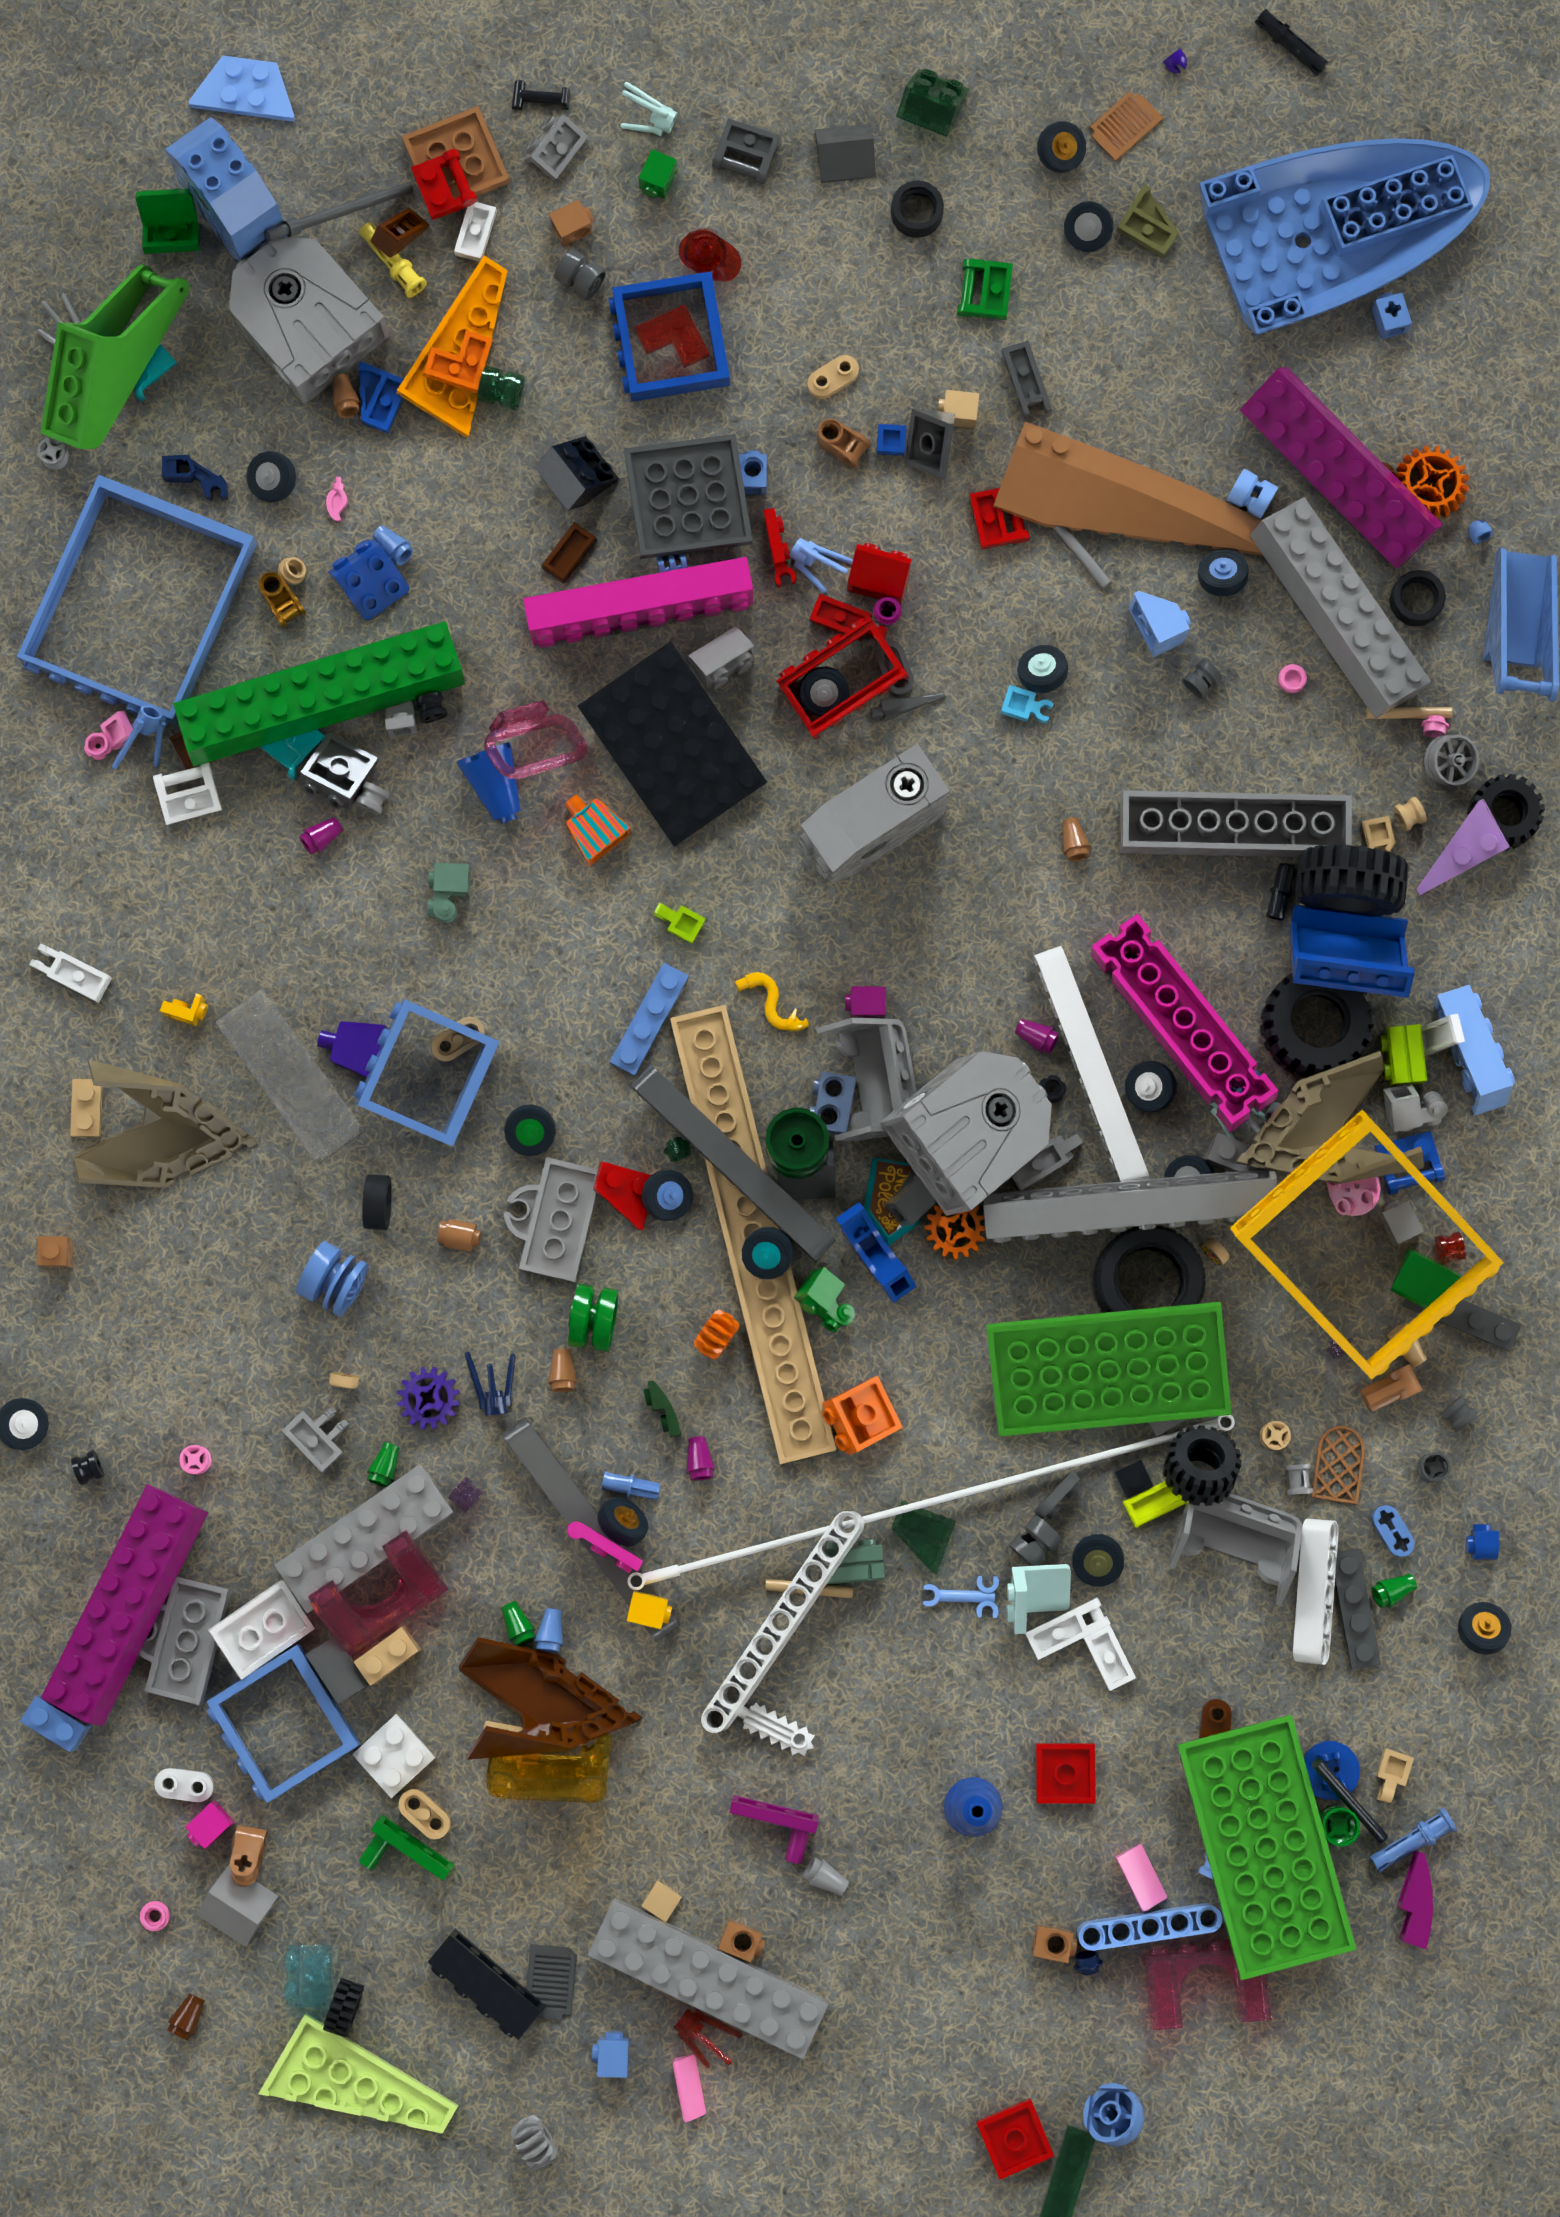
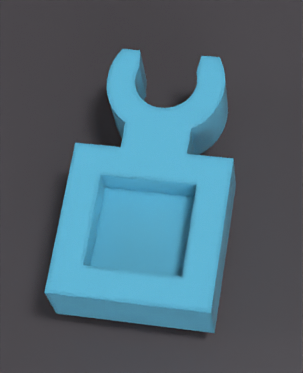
[1000,685,1053,723]

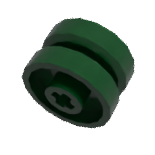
[765,1107,829,1179]

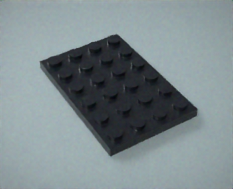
[577,641,767,847]

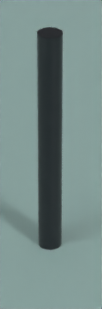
[1312,1758,1388,1843]

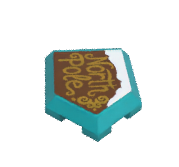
[864,1158,921,1246]

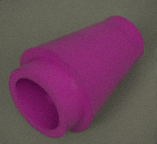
[873,597,902,627]
[299,817,343,855]
[1015,1018,1060,1054]
[687,1436,715,1481]

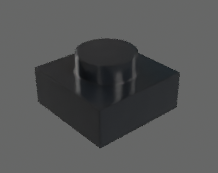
[1114,1460,1154,1499]

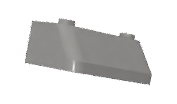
[816,1018,917,1141]
[1169,1494,1303,1606]

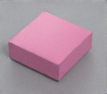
[100,711,133,750]

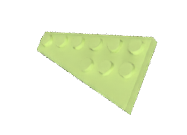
[258,2013,459,2133]

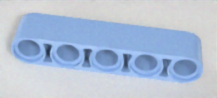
[1076,1903,1222,1951]

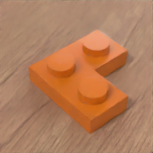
[423,330,493,394]

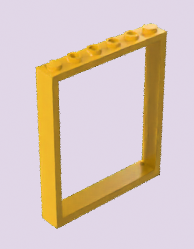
[1230,1109,1504,1380]

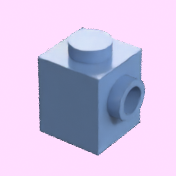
[592,2031,629,2078]

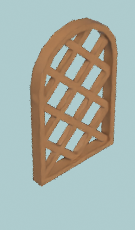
[1311,1426,1365,1505]

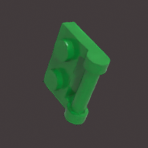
[957,258,1013,320]

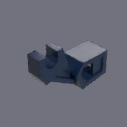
[162,455,228,500]

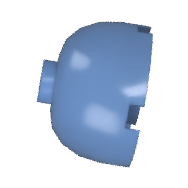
[1083,2083,1145,2147]

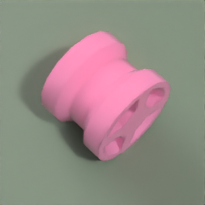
[179,1445,212,1475]

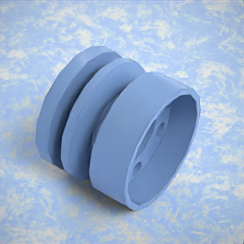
[296,1240,369,1317]

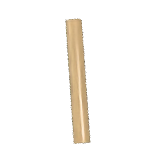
[1366,707,1452,719]
[765,1579,853,1599]

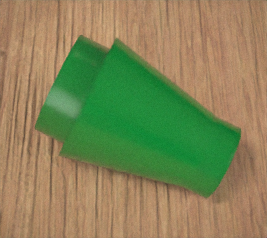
[367,1442,400,1487]
[1371,1573,1417,1608]
[501,1601,536,1646]

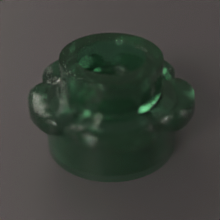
[664,1137,691,1162]

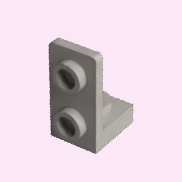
[385,700,418,738]

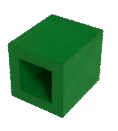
[638,149,678,199]

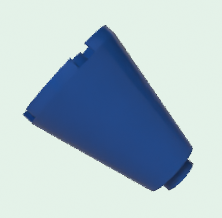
[457,742,521,824]
[944,1777,1003,1837]

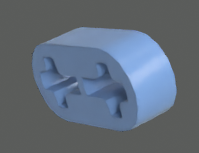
[1371,1505,1415,1557]

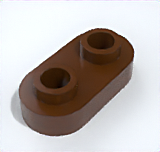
[1199,1699,1232,1738]

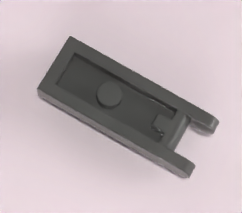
[1001,341,1052,420]

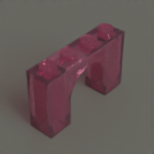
[308,1530,448,1656]
[1143,1942,1272,2030]

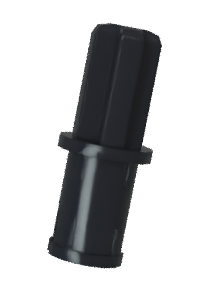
[1266,863,1295,921]

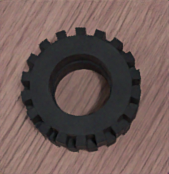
[1467,774,1545,850]
[1163,1425,1242,1506]

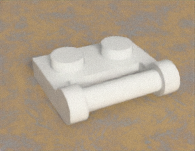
[153,762,222,825]

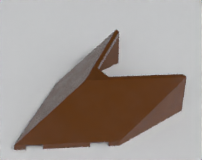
[459,1637,643,1760]

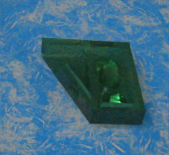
[891,1501,956,1574]

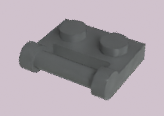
[712,118,780,184]

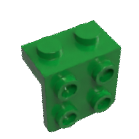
[135,188,200,254]

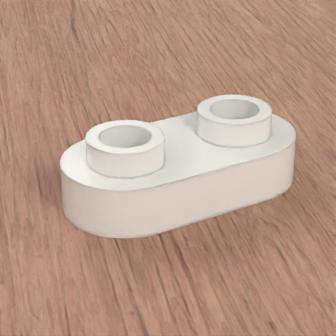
[154,1768,214,1802]

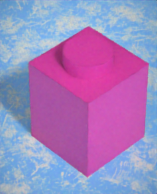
[185,1801,235,1849]

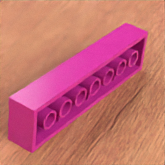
[523,557,753,648]

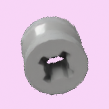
[37,437,69,470]
[355,782,390,815]

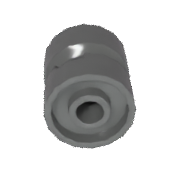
[554,248,607,301]
[1008,1514,1063,1566]

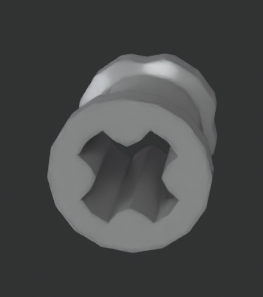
[1285,1464,1313,1495]

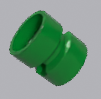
[1319,1805,1360,1847]

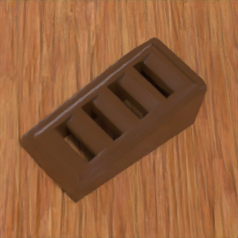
[371,208,430,258]

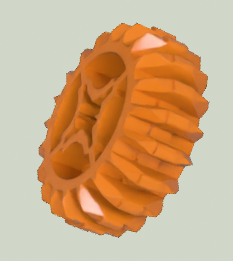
[1396,445,1469,519]

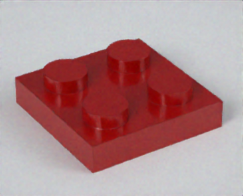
[1035,1743,1096,1804]
[976,2098,1054,2180]

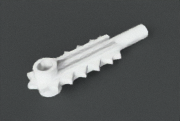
[730,1699,815,1757]

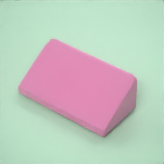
[1115,1844,1168,1912]
[673,2054,706,2122]

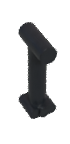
[512,80,570,110]

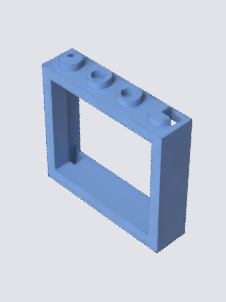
[354,998,500,1147]
[206,1644,361,1803]

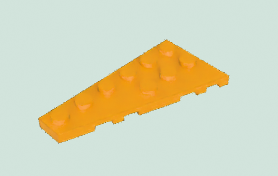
[396,255,508,439]

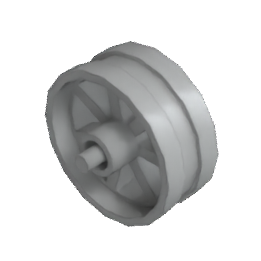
[1424,734,1480,786]

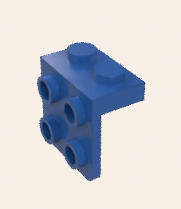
[328,539,409,620]

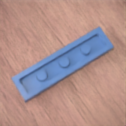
[610,963,689,1076]

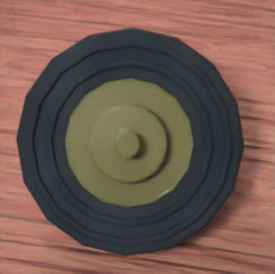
[1072,1534,1124,1587]

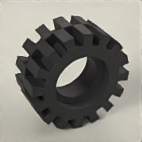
[323,1978,364,2038]

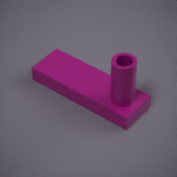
[729,1795,819,1864]

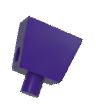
[317,1021,388,1078]

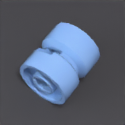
[1226,469,1279,519]

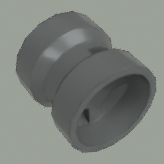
[1183,659,1222,699]
[1417,1452,1451,1482]

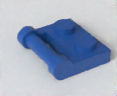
[1374,1131,1445,1195]

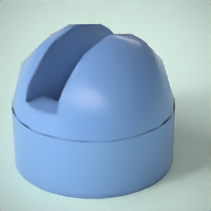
[1468,520,1493,544]

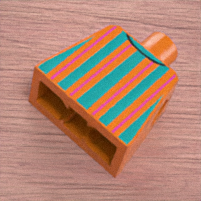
[565,794,631,866]

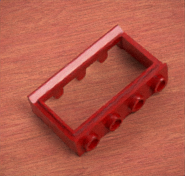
[776,617,910,740]

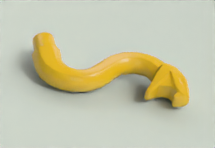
[735,972,809,1032]

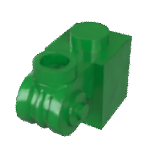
[794,1267,855,1333]

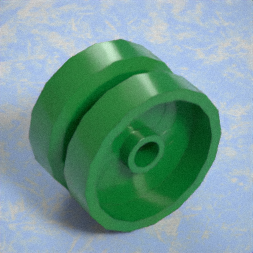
[568,1283,619,1352]

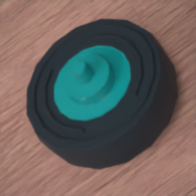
[741,1227,794,1279]

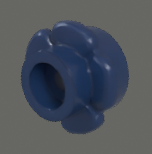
[1074,1950,1103,1975]

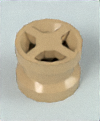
[1393,797,1427,832]
[1259,1421,1291,1451]

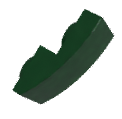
[644,1381,682,1438]

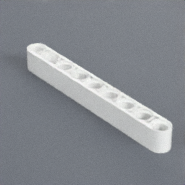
[1033,946,1150,1182]
[701,1511,864,1733]

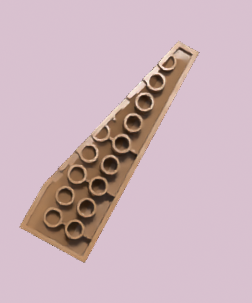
[993,422,1263,556]

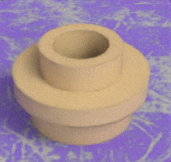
[278,557,306,585]

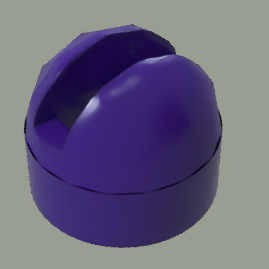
[1163,49,1187,74]

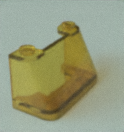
[487,1729,612,1803]

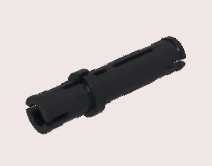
[1255,9,1329,76]

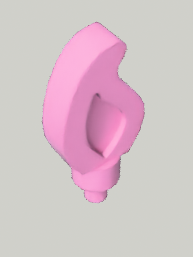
[326,477,348,522]

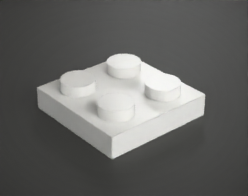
[352,1714,436,1798]

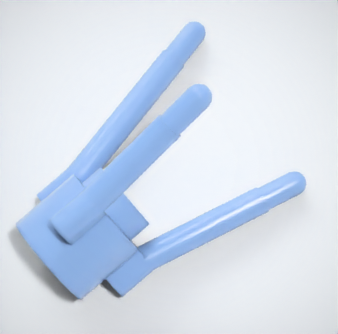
[790,538,853,594]

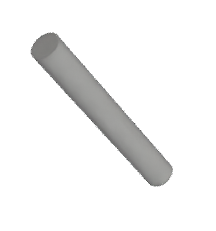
[1053,526,1112,589]

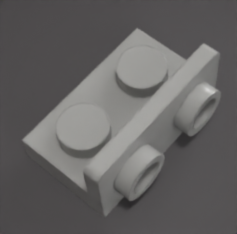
[523,114,588,180]

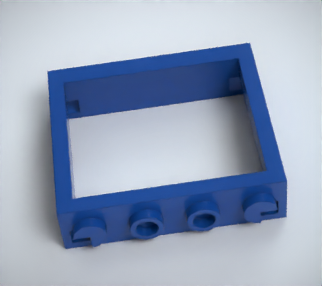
[608,271,730,402]

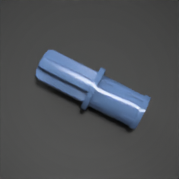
[601,1471,660,1500]

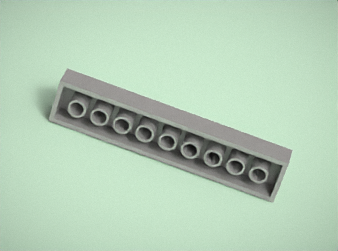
[983,1169,1277,1243]

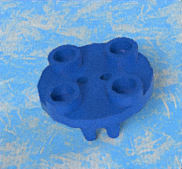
[1304,1741,1360,1800]

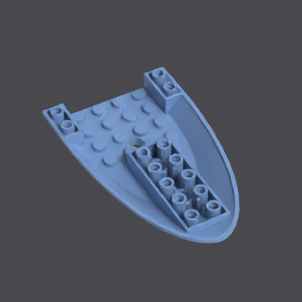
[1199,138,1490,336]

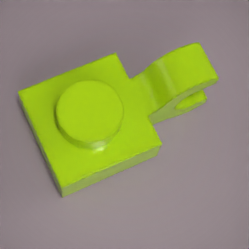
[654,903,706,945]

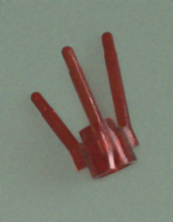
[673,2009,742,2068]

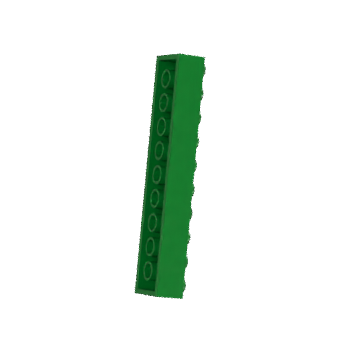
[173,621,465,767]

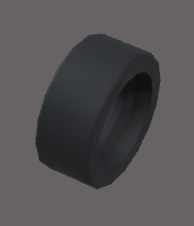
[891,180,944,238]
[1389,570,1446,627]
[362,1174,392,1230]

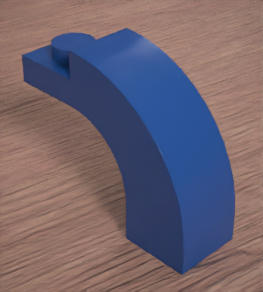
[836,1202,917,1303]

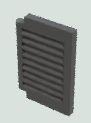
[526,1944,577,2020]

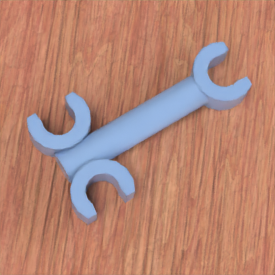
[923,1576,999,1618]

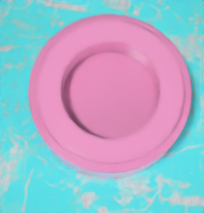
[1278,664,1307,694]

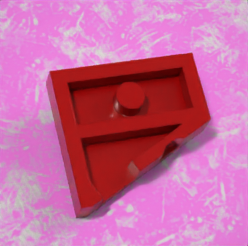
[593,1161,651,1230]

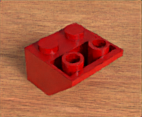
[847,543,912,606]

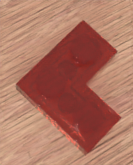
[634,304,709,368]

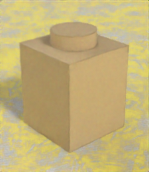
[938,390,979,429]

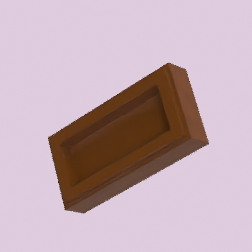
[541,522,597,583]

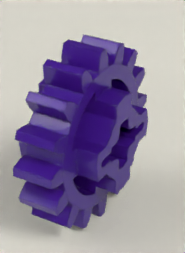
[397,1367,461,1430]

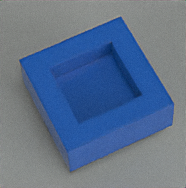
[877,424,906,456]

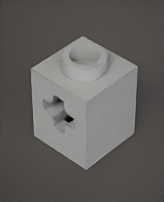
[1378,1200,1424,1246]

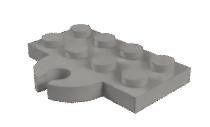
[504,1157,598,1283]
[139,1576,232,1705]

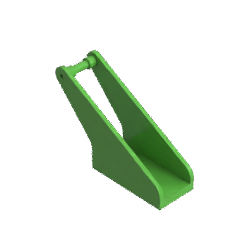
[40,264,190,449]

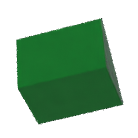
[1390,1247,1462,1309]

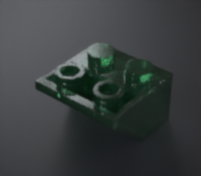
[896,69,969,137]

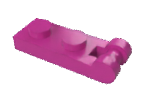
[567,1521,644,1573]

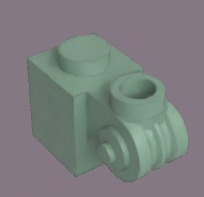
[427,863,471,924]

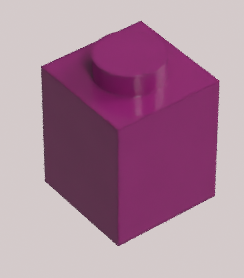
[845,986,886,1019]

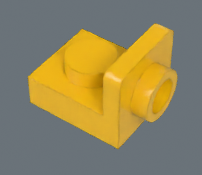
[160,993,208,1026]

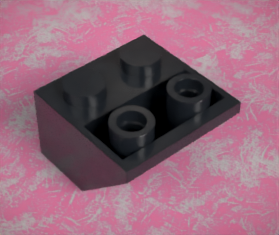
[534,436,619,511]

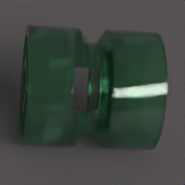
[477,365,525,411]

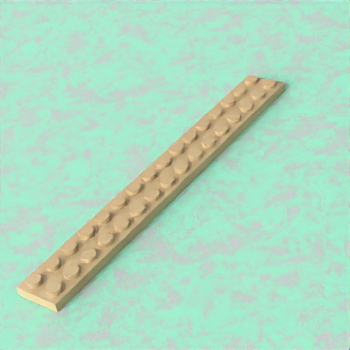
[670,1005,836,1465]

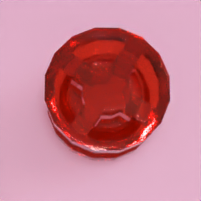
[1435,1231,1466,1264]

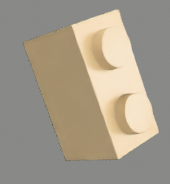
[354,1626,421,1686]

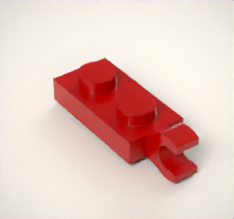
[763,508,796,588]
[809,594,887,642]

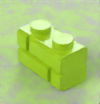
[1379,1024,1427,1087]

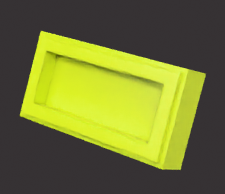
[1123,1481,1186,1528]

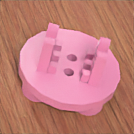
[1326,1177,1381,1216]

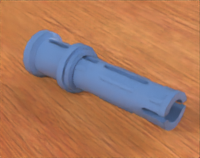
[1370,1808,1458,1873]

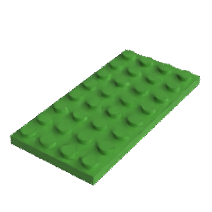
[986,1302,1232,1436]
[1177,1715,1357,1980]

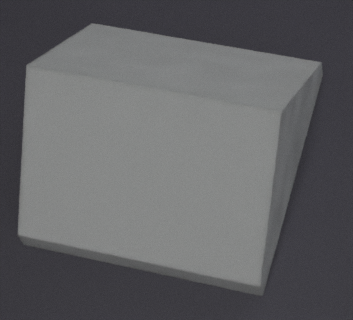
[197,1864,279,1947]

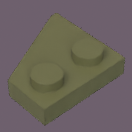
[1116,183,1179,259]

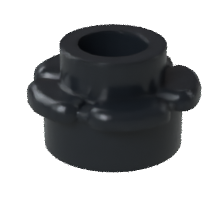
[1039,1075,1066,1103]

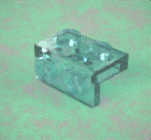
[284,1944,333,2008]

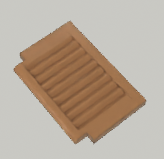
[1089,91,1163,162]

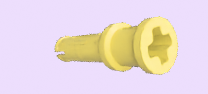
[359,222,427,298]

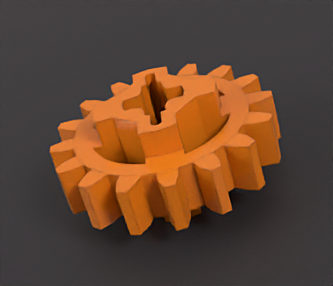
[924,1205,986,1260]

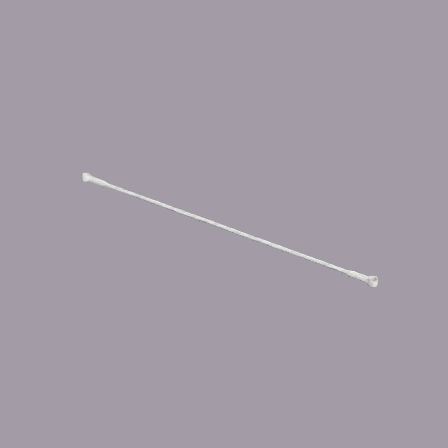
[627,1415,1235,1590]

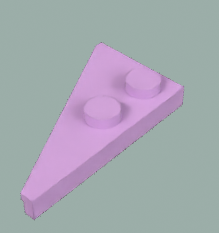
[1417,799,1510,895]

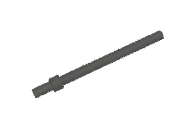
[265,182,413,241]

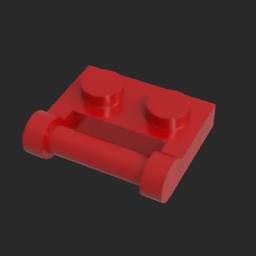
[411,149,478,220]
[969,488,1030,550]

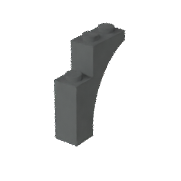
[884,1168,937,1227]

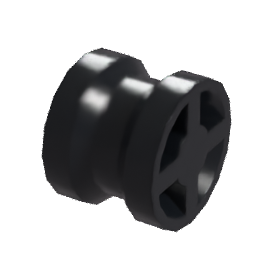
[415,692,448,723]
[71,1450,104,1485]

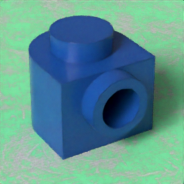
[1466,1524,1499,1560]

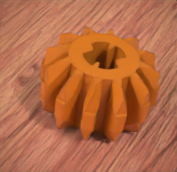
[694,1309,739,1360]

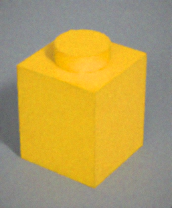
[626,1591,672,1629]

